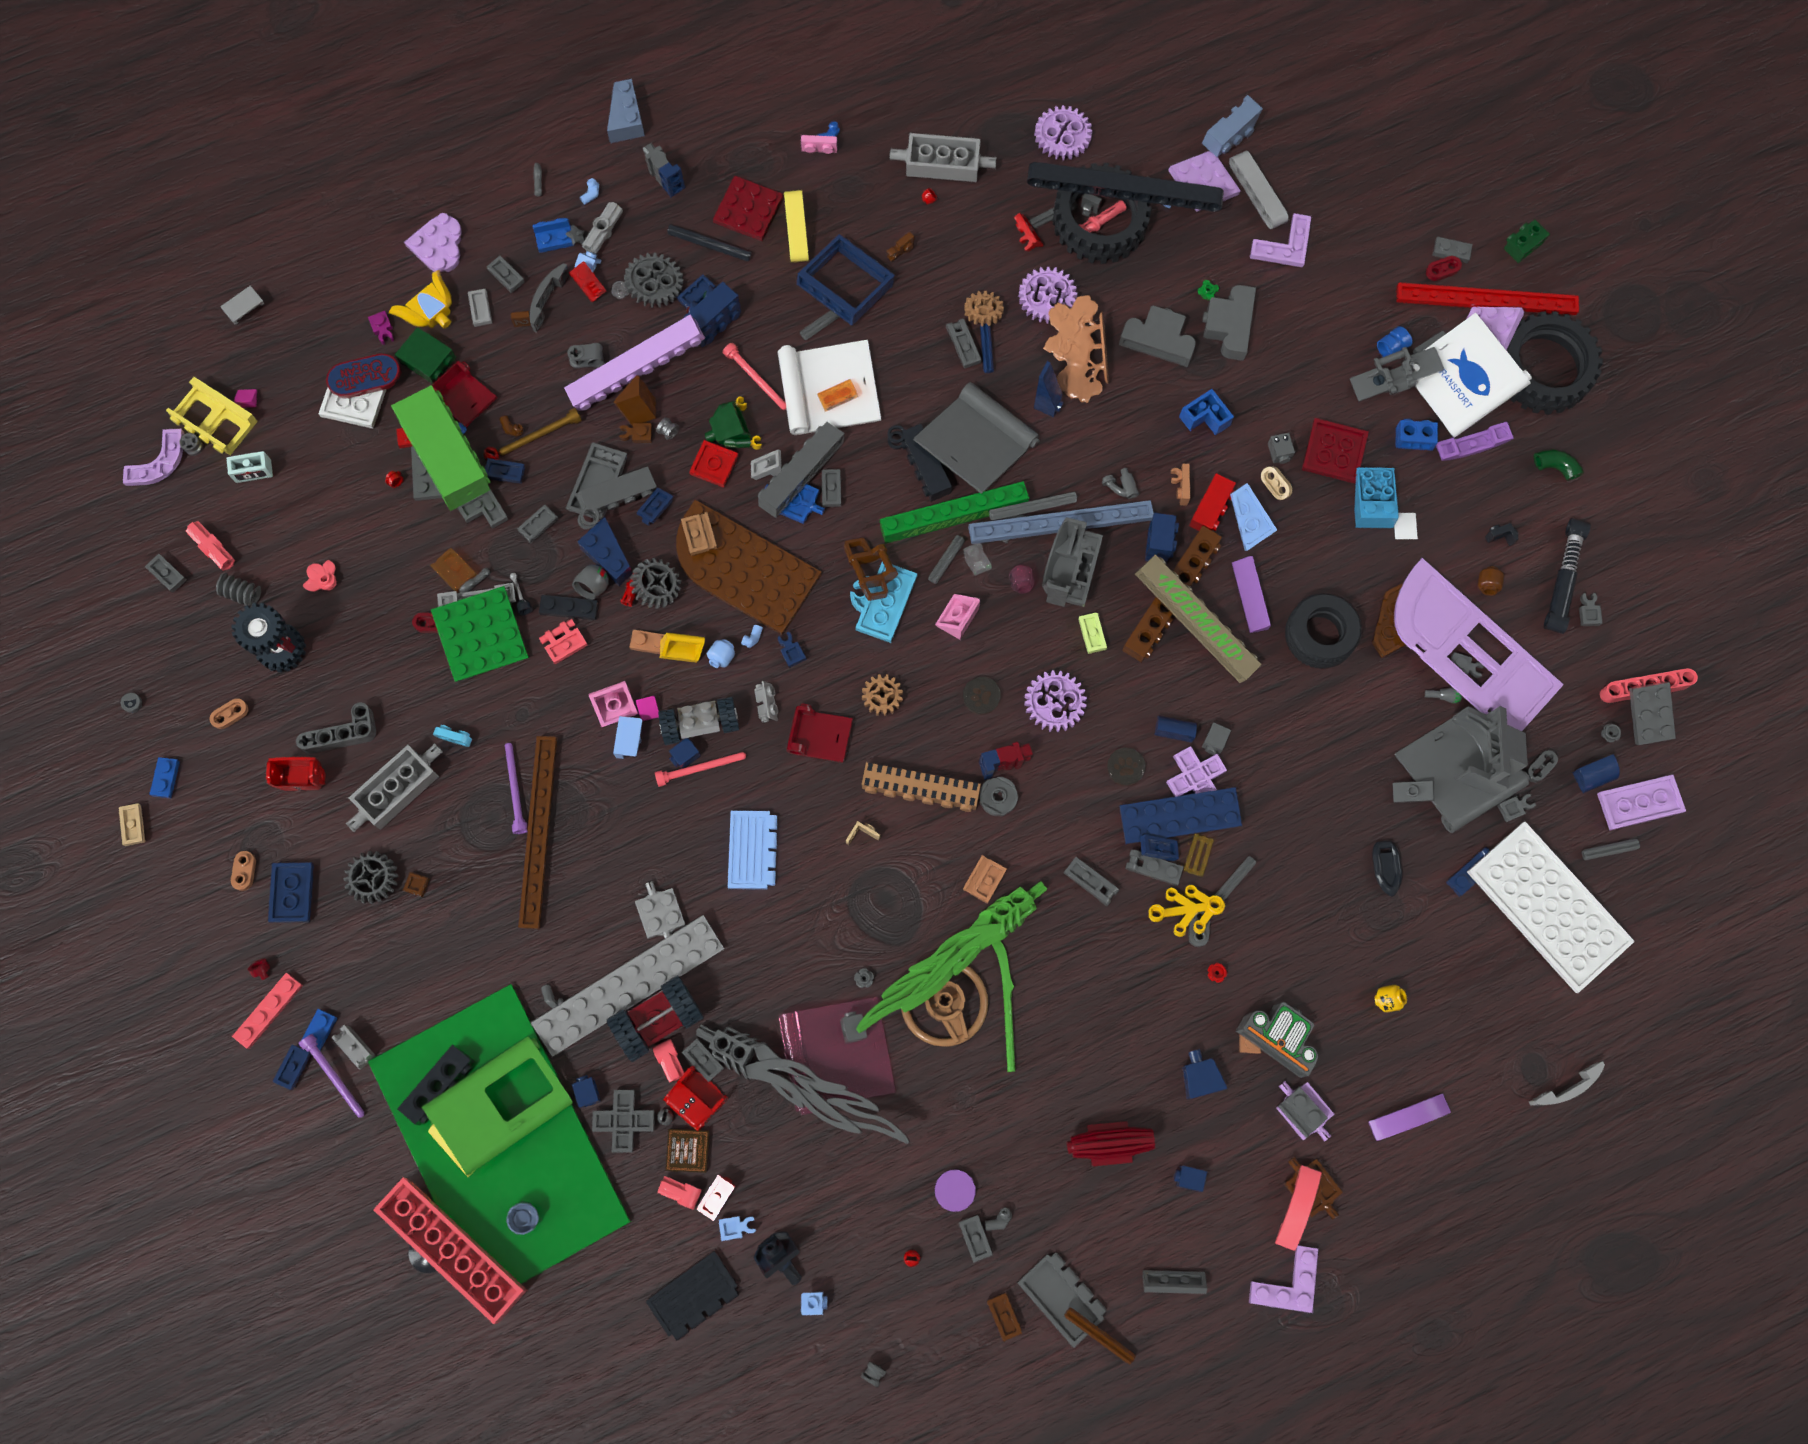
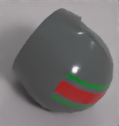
[572,564,609,600]

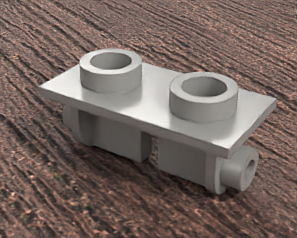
[754,681,778,723]

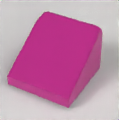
[234,389,257,408]
[636,696,659,722]

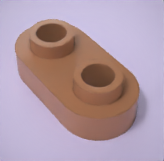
[210,699,248,729]
[231,851,256,891]

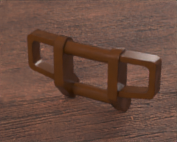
[844,538,898,601]

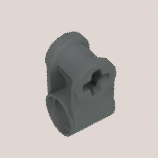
[568,343,604,368]

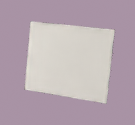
[1394,513,1418,539]

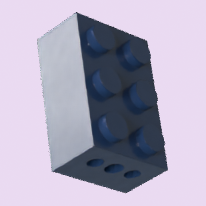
[683,282,741,348]

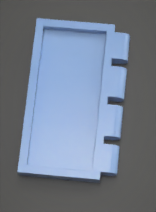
[728,811,777,889]

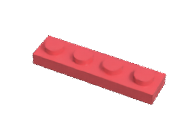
[232,973,303,1049]

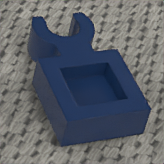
[778,632,806,668]

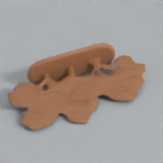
[1043,295,1109,403]

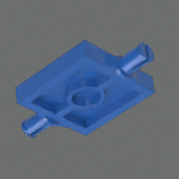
[765,484,825,524]

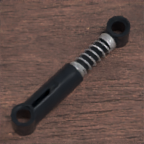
[1543,518,1591,634]

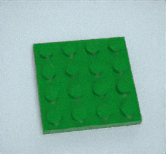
[431,586,529,682]

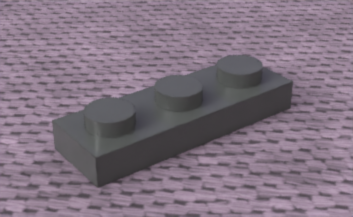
[1142,1270,1207,1294]

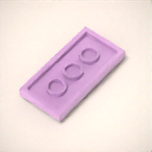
[1597,775,1686,830]

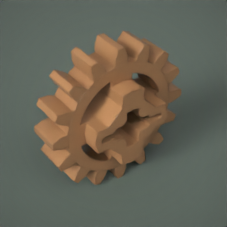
[964,291,1004,326]
[862,674,903,716]

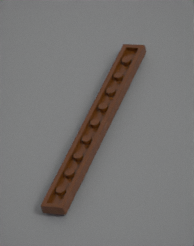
[518,736,557,930]

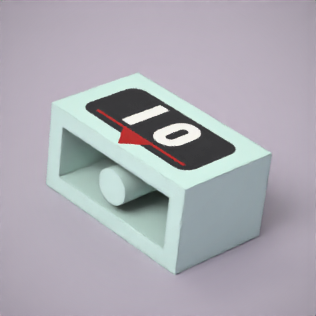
[227,451,273,483]

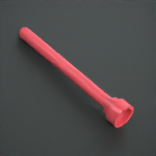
[723,343,786,410]
[655,752,746,787]

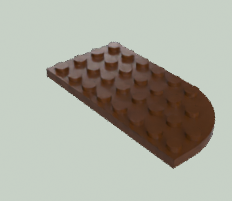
[676,500,822,635]

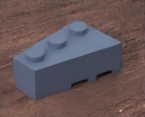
[607,79,645,143]

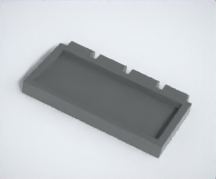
[1017,1252,1107,1348]

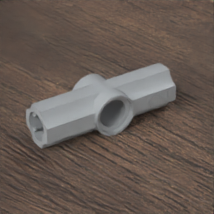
[582,202,623,254]

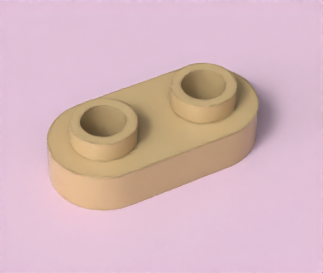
[1261,466,1292,500]

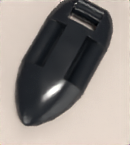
[1372,841,1403,897]

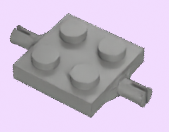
[635,881,685,939]

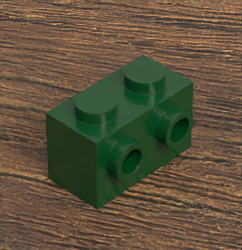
[1504,220,1550,263]

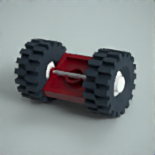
[231,603,306,672]
[606,975,704,1063]

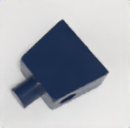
[1183,1049,1227,1100]

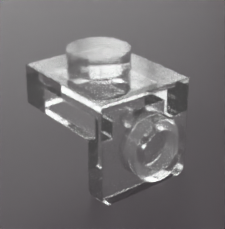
[964,543,992,576]

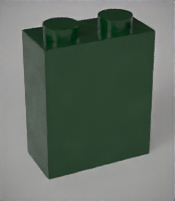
[395,327,456,384]

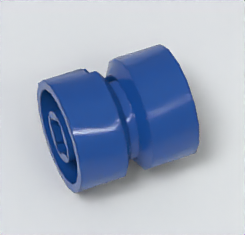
[1377,326,1412,357]

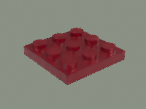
[713,176,783,241]
[1302,418,1369,484]

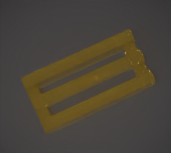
[1183,833,1214,877]

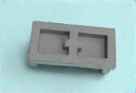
[221,286,264,325]
[332,1025,376,1070]

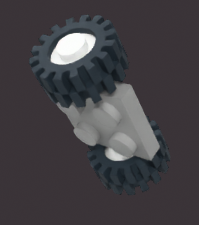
[658,697,739,745]

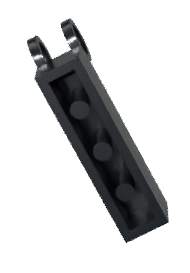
[887,424,952,502]

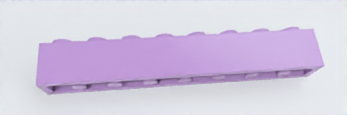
[564,315,705,411]

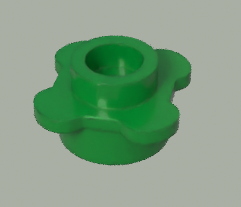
[1198,280,1219,300]

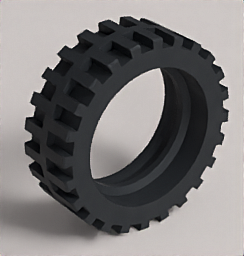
[1052,163,1151,264]
[1506,311,1603,414]

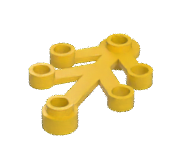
[1148,885,1225,937]

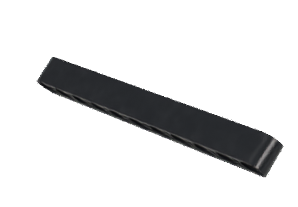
[1027,162,1224,212]

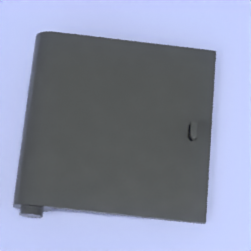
[913,382,1040,494]
[1394,718,1530,833]

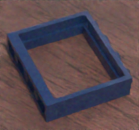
[797,234,895,325]

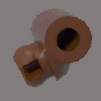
[499,415,523,437]

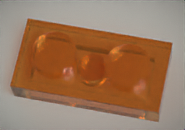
[817,379,858,412]

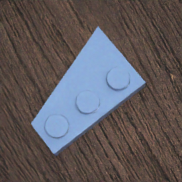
[1230,483,1277,551]

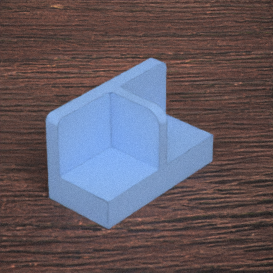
[613,716,642,759]

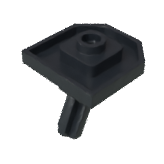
[754,1232,802,1285]

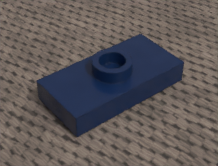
[677,275,716,310]

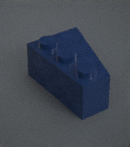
[577,517,633,586]

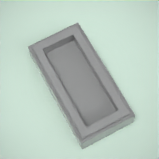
[468,289,492,327]

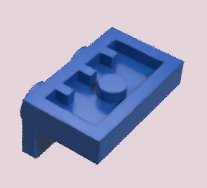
[533,218,574,253]

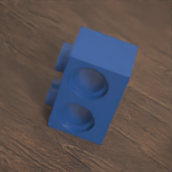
[1396,419,1438,451]

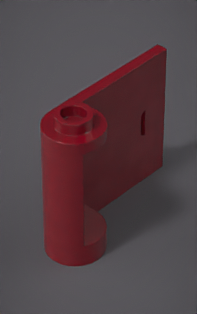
[432,361,497,427]
[786,704,853,763]

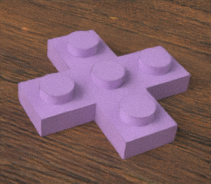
[1166,746,1227,797]

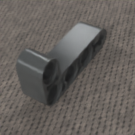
[296,702,376,754]

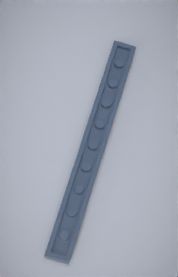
[968,500,1153,544]

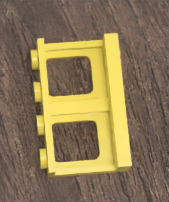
[166,377,258,455]

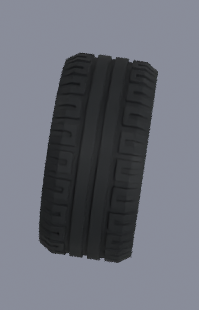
[1285,593,1362,669]

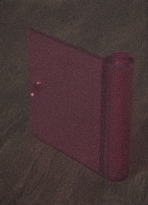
[779,997,896,1115]

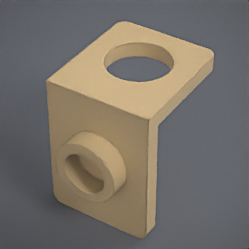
[846,821,880,845]

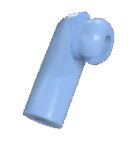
[580,178,599,205]
[741,625,763,648]

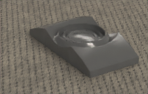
[566,442,627,520]

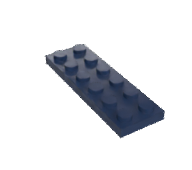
[1119,787,1242,844]

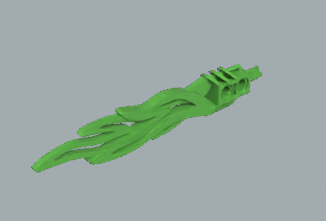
[856,882,1047,1033]

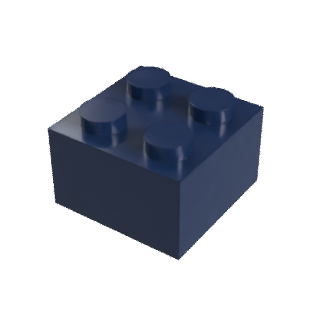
[1145,513,1179,564]

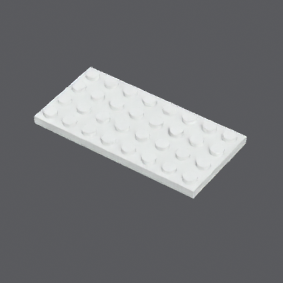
[1467,822,1635,993]

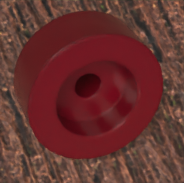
[248,959,270,980]

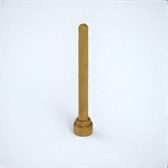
[499,408,582,455]

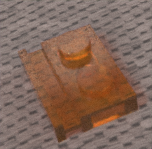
[430,548,477,592]

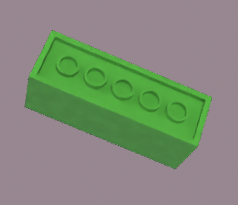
[391,385,491,511]

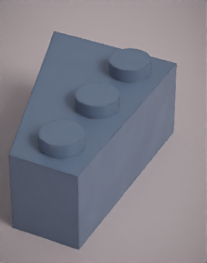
[1202,95,1263,157]

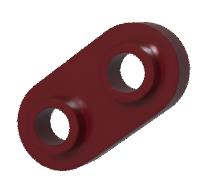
[1426,256,1462,281]
[412,613,438,633]

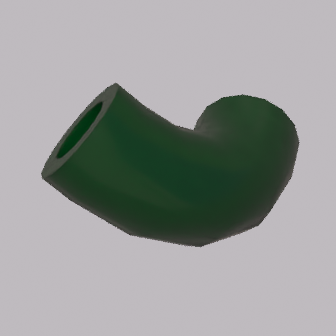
[1534,449,1584,481]

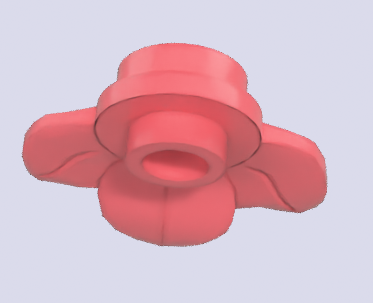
[303,560,337,592]

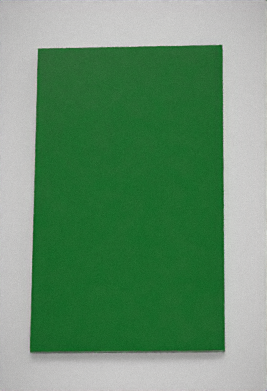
[368,984,631,1284]

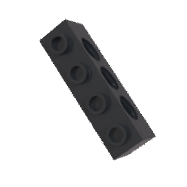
[397,1045,475,1125]

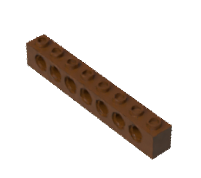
[1122,526,1222,663]

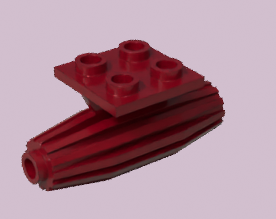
[1067,1121,1155,1167]

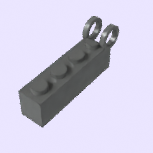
[576,466,656,530]

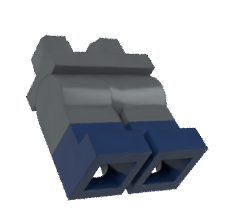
[643,143,685,197]

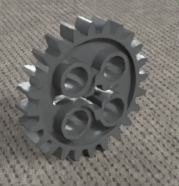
[624,253,683,308]

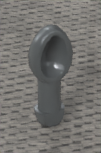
[534,163,542,197]
[459,568,490,593]

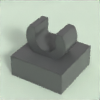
[1081,194,1102,217]

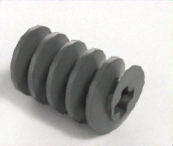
[216,572,261,607]

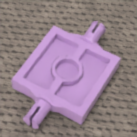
[1276,1081,1334,1141]

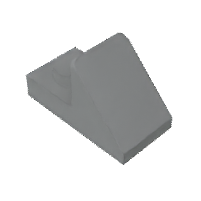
[751,449,781,480]

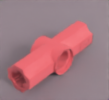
[186,521,235,571]

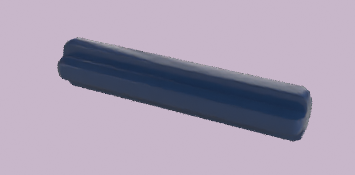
[980,323,994,373]

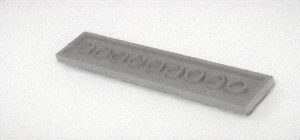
[531,915,724,1057]

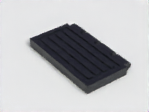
[645,1251,739,1341]

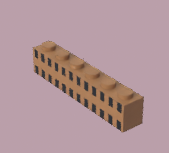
[862,762,980,812]

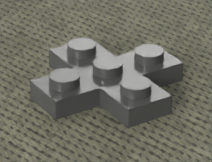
[592,1090,655,1153]

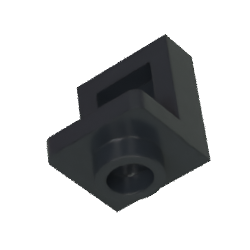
[1485,523,1519,546]

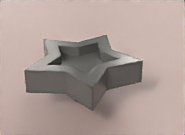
[566,224,585,245]

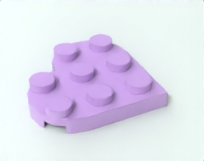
[404,213,462,273]

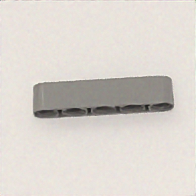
[1229,151,1288,229]

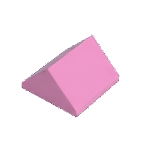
[935,594,980,639]
[589,681,638,727]

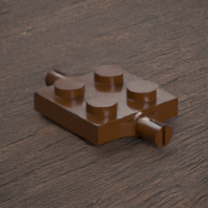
[1284,1157,1343,1220]

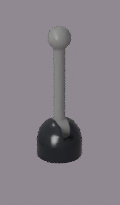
[510,573,533,615]

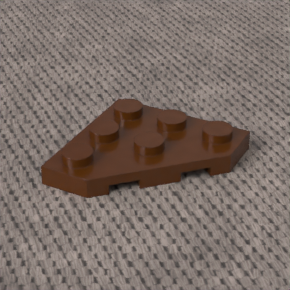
[1372,584,1406,658]

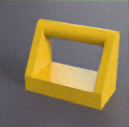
[660,633,705,663]

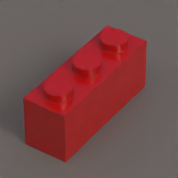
[1189,473,1236,531]

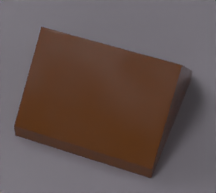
[614,375,656,426]

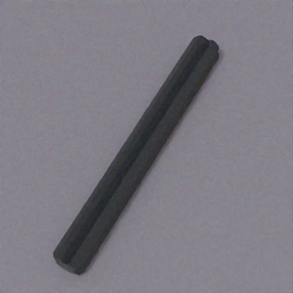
[667,224,751,261]

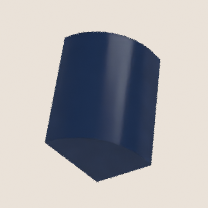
[1154,715,1197,743]
[1573,754,1620,793]

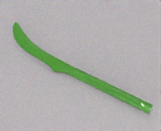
[992,941,1015,1072]

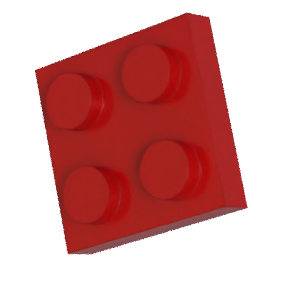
[689,440,738,488]

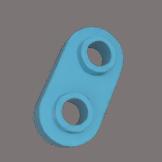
[433,725,472,747]

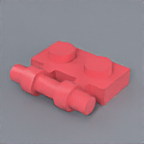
[539,619,588,665]

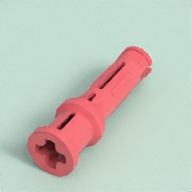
[1079,200,1126,233]

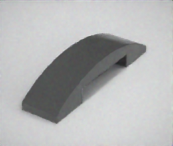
[530,263,569,332]

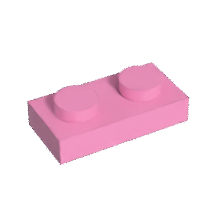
[801,135,837,154]

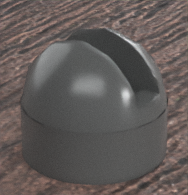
[657,1109,674,1125]

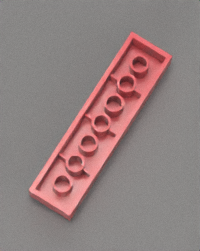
[373,1177,527,1324]

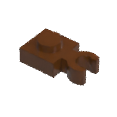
[887,232,914,262]
[619,423,652,443]

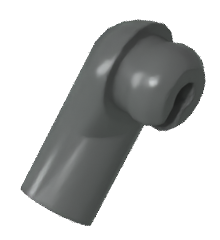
[541,985,564,1009]
[985,1207,1012,1231]

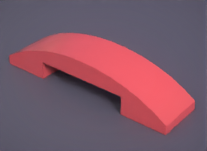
[1275,1165,1322,1251]

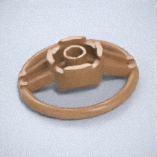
[901,966,988,1047]

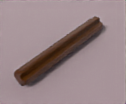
[1064,1307,1136,1364]

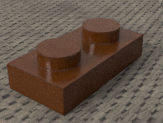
[987,1293,1022,1342]

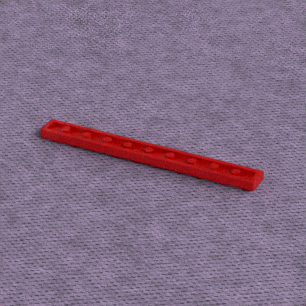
[1397,283,1579,315]

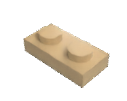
[119,804,145,846]

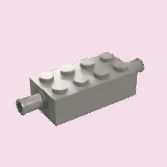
[890,133,996,182]
[346,743,443,832]

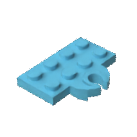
[850,562,917,643]

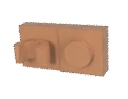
[1171,464,1190,505]

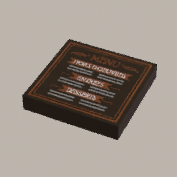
[665,1129,710,1173]

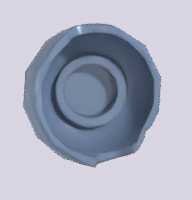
[506,1202,539,1235]

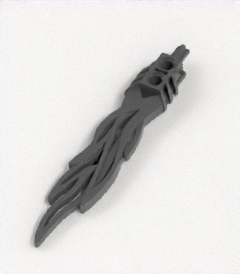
[696,1024,910,1144]

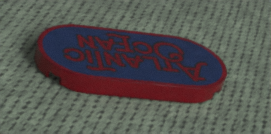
[326,354,401,399]

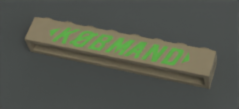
[1135,555,1261,683]

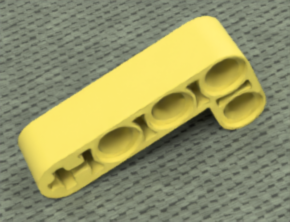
[784,190,809,262]

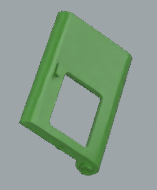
[422,1037,573,1176]

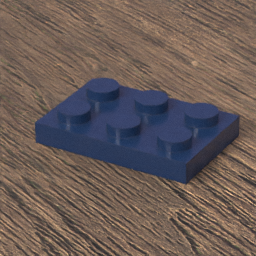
[268,863,314,923]

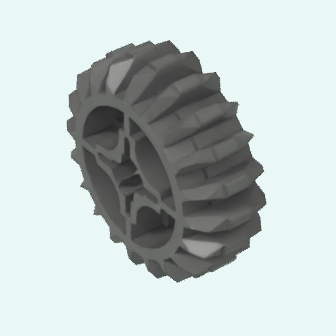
[630,558,681,609]
[343,851,399,904]

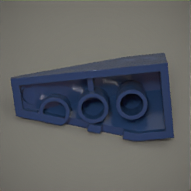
[1034,361,1064,417]

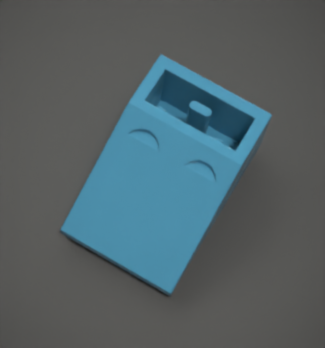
[1354,468,1399,528]

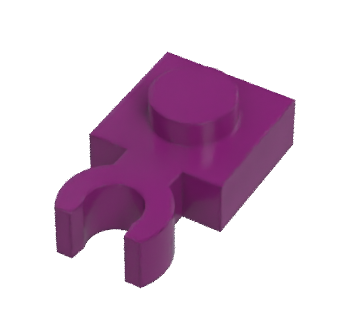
[368,311,394,345]

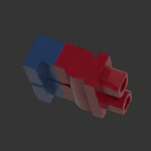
[979,742,1032,780]

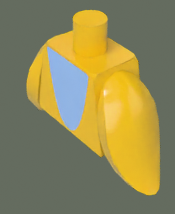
[389,270,451,328]

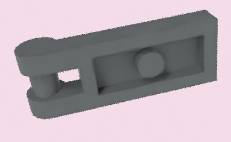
[946,318,981,369]
[1125,850,1183,886]
[1064,857,1119,906]

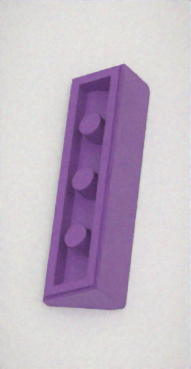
[1232,556,1271,633]

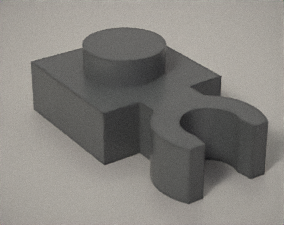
[1579,593,1603,626]
[1450,652,1484,678]
[1497,794,1536,823]

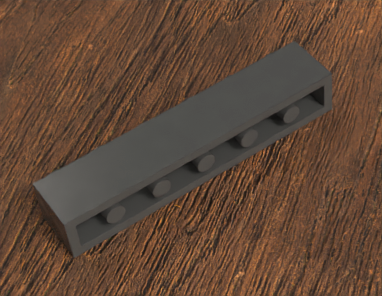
[758,422,844,518]

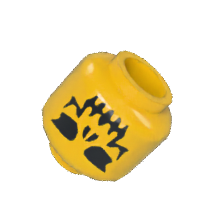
[1375,985,1407,1012]

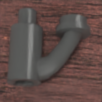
[1102,468,1139,499]

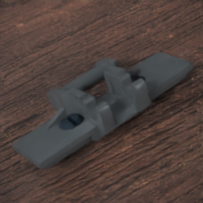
[1350,347,1444,402]

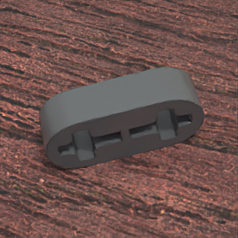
[1526,750,1558,783]

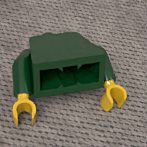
[705,396,762,450]

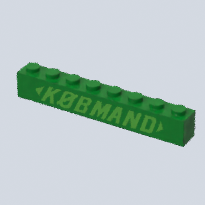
[880,481,1029,544]

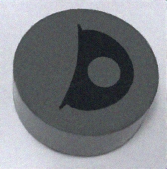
[120,693,142,713]

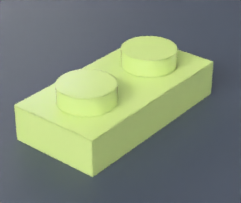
[1078,613,1107,654]

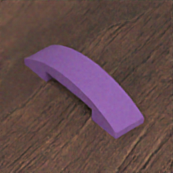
[1436,422,1513,461]
[1368,1093,1451,1141]

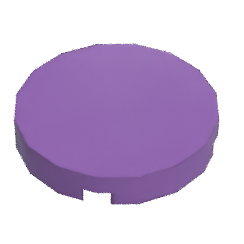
[935,1170,975,1212]

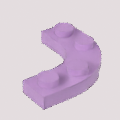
[123,429,184,486]

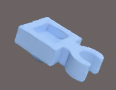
[719,1216,756,1241]

